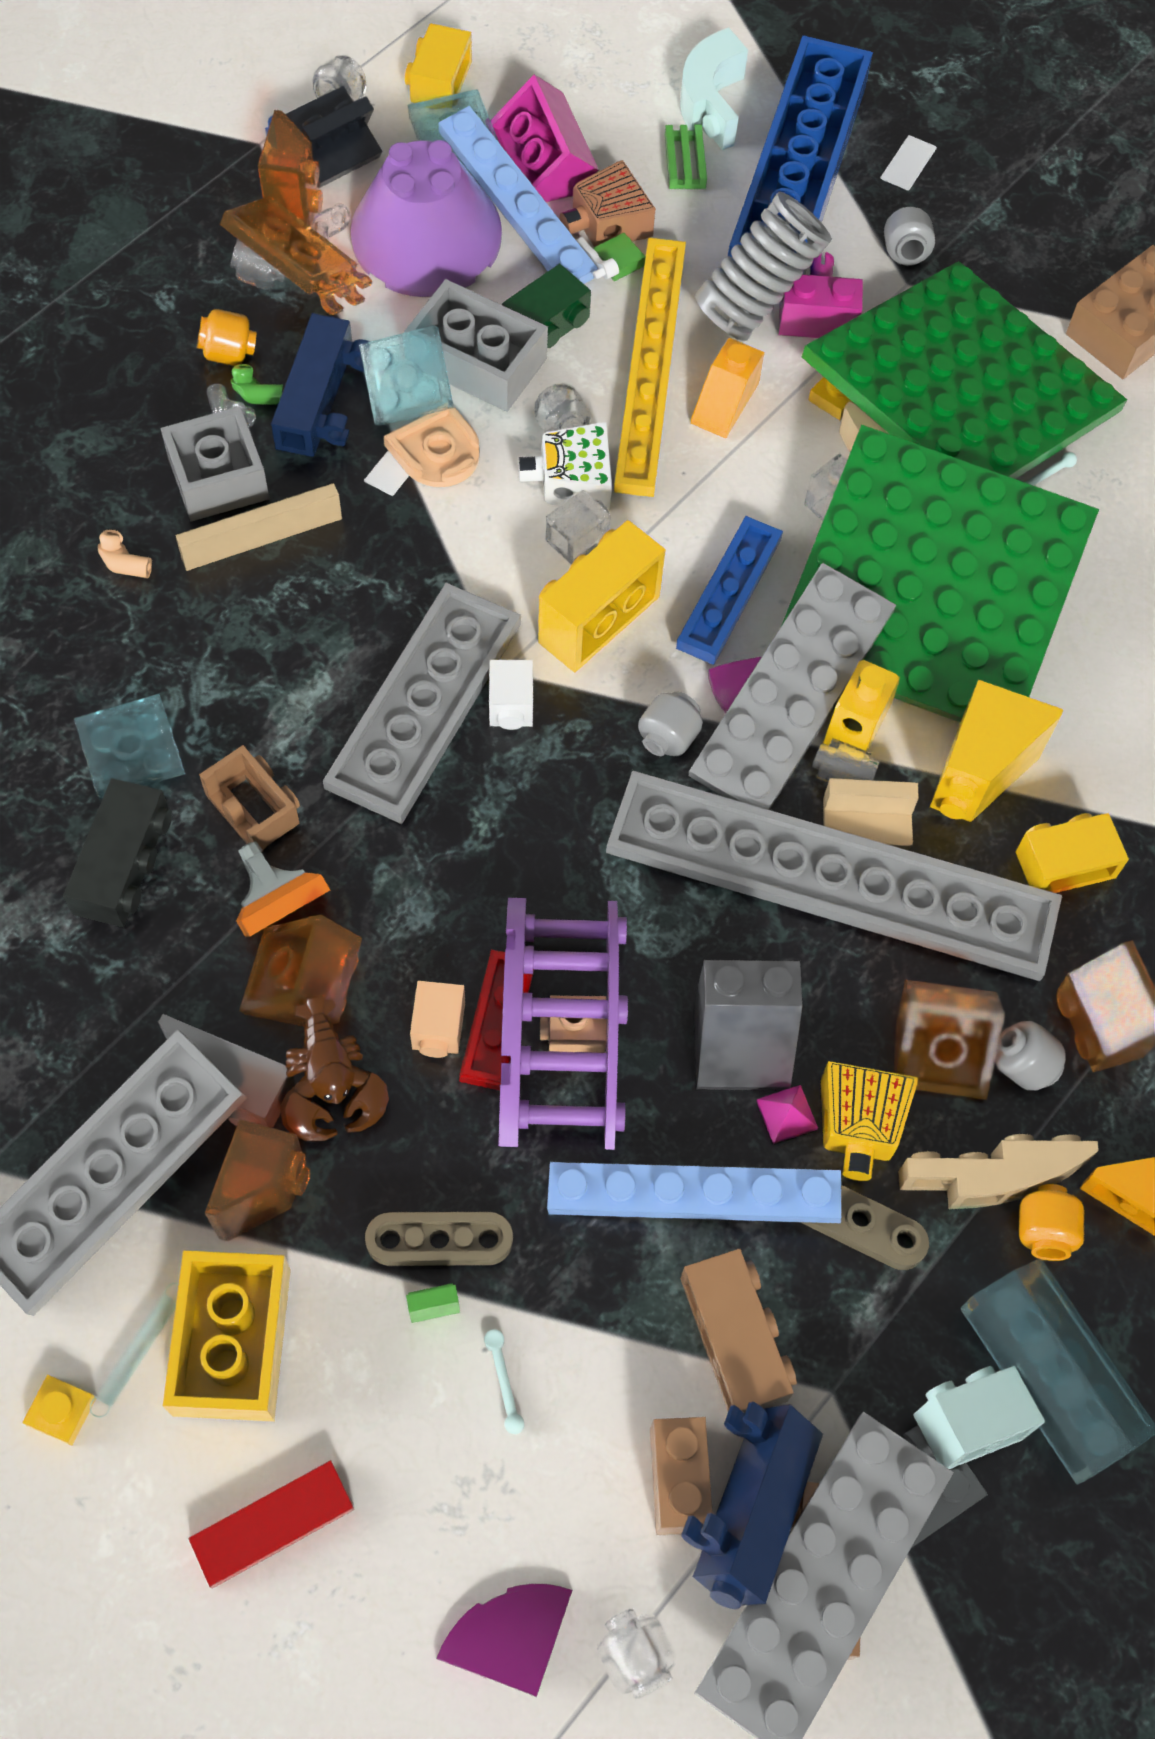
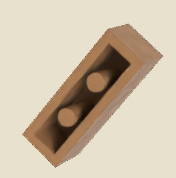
[680,1249,797,1413]

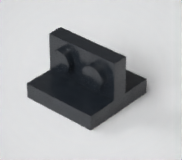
[279,85,383,189]

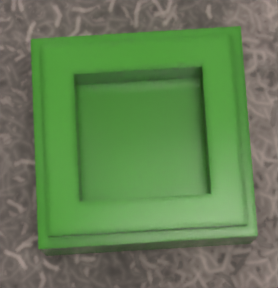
[593,233,646,282]
[406,1283,460,1323]

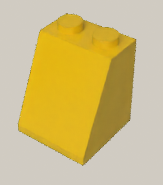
[930,680,1063,822]

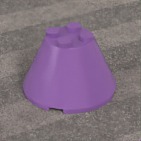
[351,140,502,297]

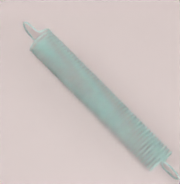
[90,1283,179,1417]

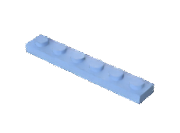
[438,106,598,284]
[547,1162,841,1223]

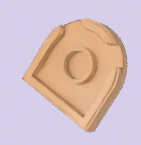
[384,402,480,487]

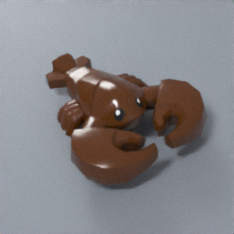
[280,995,389,1141]

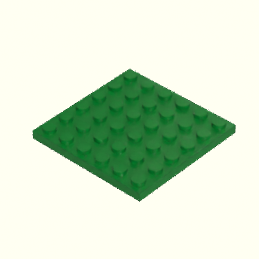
[801,261,1128,479]
[781,424,1099,722]

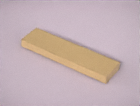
[176,483,342,571]

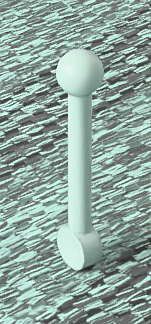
[1025,452,1077,486]
[484,1329,525,1434]

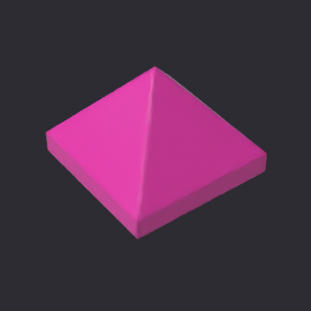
[756,1085,818,1144]

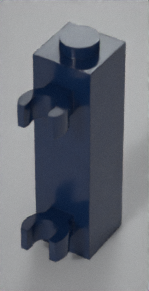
[271,313,375,457]
[681,1402,823,1609]

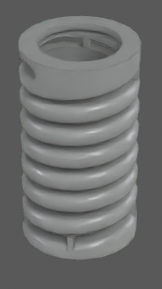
[695,192,832,341]

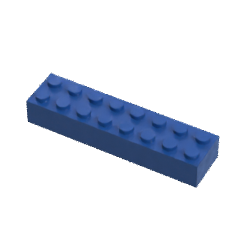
[728,35,873,289]

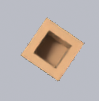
[410,981,465,1058]

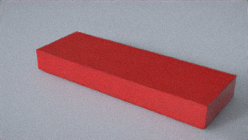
[459,949,535,1091]
[188,1460,355,1589]

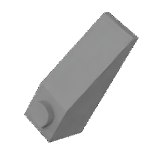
[158,1014,296,1133]

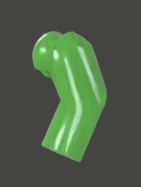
[231,364,284,405]

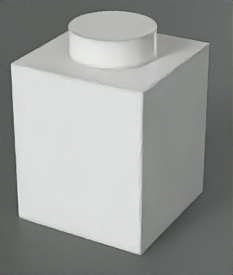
[489,660,533,730]

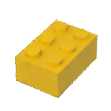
[538,520,666,673]
[162,1250,291,1421]

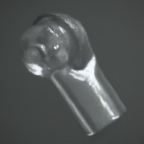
[309,203,351,255]
[206,384,256,428]

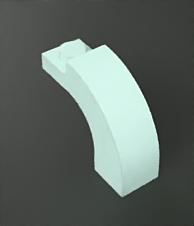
[680,27,748,150]

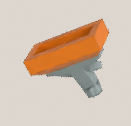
[236,841,330,937]

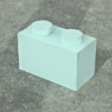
[913,1366,1045,1469]

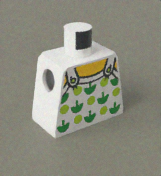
[519,422,612,510]

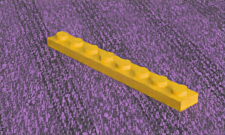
[614,238,686,497]

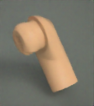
[98,530,152,578]

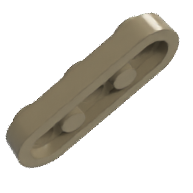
[801,1185,929,1270]
[365,1212,513,1266]

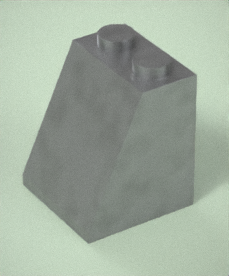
[694,960,802,1090]

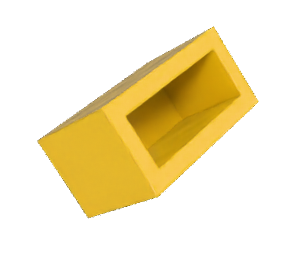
[405,23,472,111]
[1015,813,1129,893]

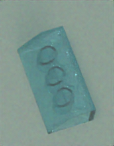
[960,1259,1155,1485]

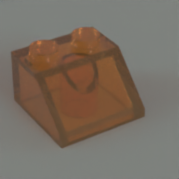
[258,110,323,229]
[239,915,362,1027]
[1057,940,1155,1073]
[894,980,1005,1099]
[205,1119,310,1241]

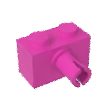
[778,252,863,338]

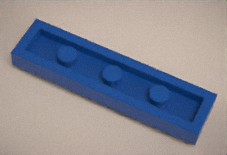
[676,516,783,665]

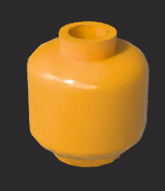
[197,309,257,366]
[1019,1184,1084,1261]

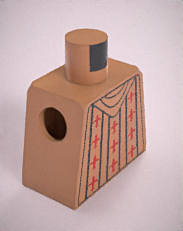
[559,160,656,247]

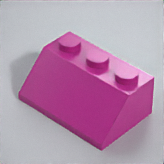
[486,74,599,202]

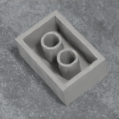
[404,279,548,412]

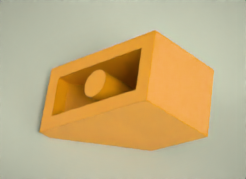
[691,338,765,438]
[1080,1157,1155,1236]

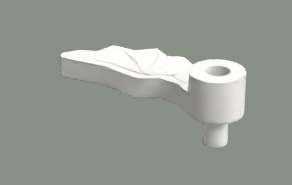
[576,237,619,280]

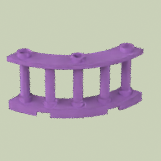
[499,898,628,1150]

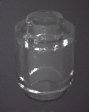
[812,738,880,782]

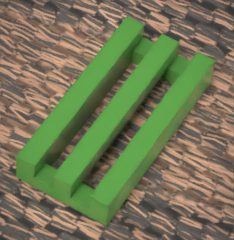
[665,125,707,189]

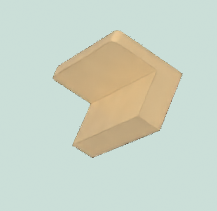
[823,778,919,850]

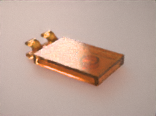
[220,196,372,315]

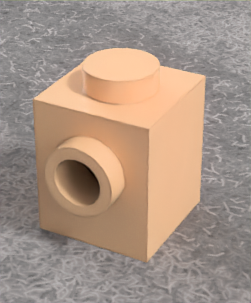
[540,996,607,1053]

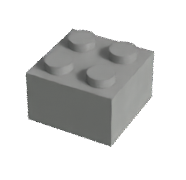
[161,406,269,522]

